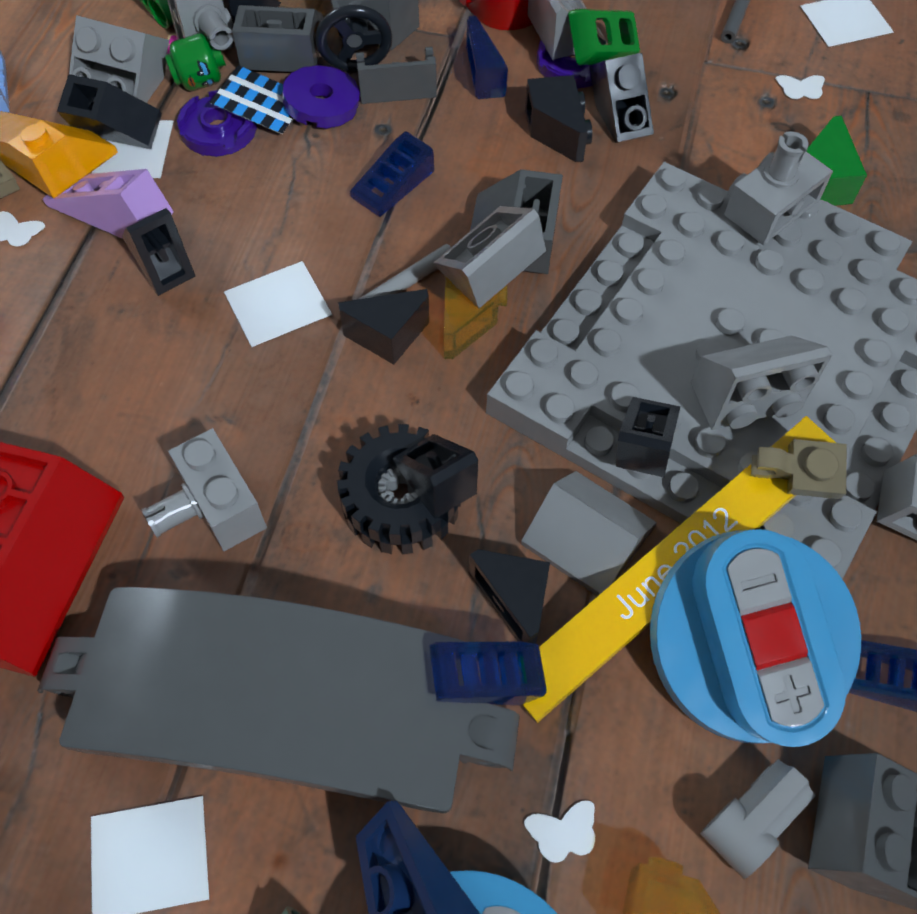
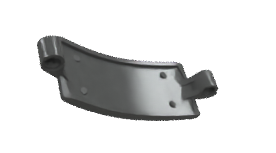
[37,587,520,813]

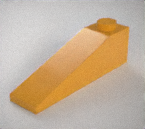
[0,111,118,198]

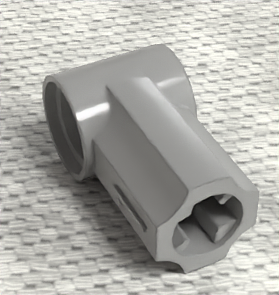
[700,759,816,879]

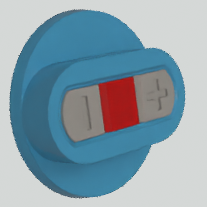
[650,529,861,747]

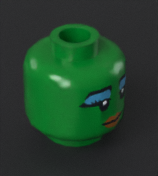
[165,33,226,92]

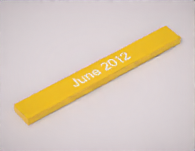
[502,416,836,723]

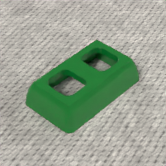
[568,9,640,65]

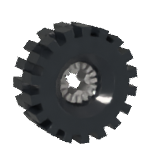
[337,424,461,555]

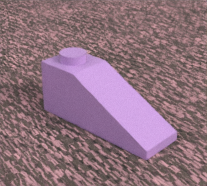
[42,169,174,238]

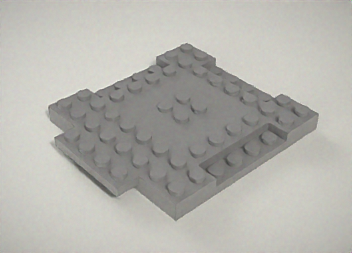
[486,162,917,579]

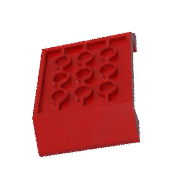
[0,442,124,677]

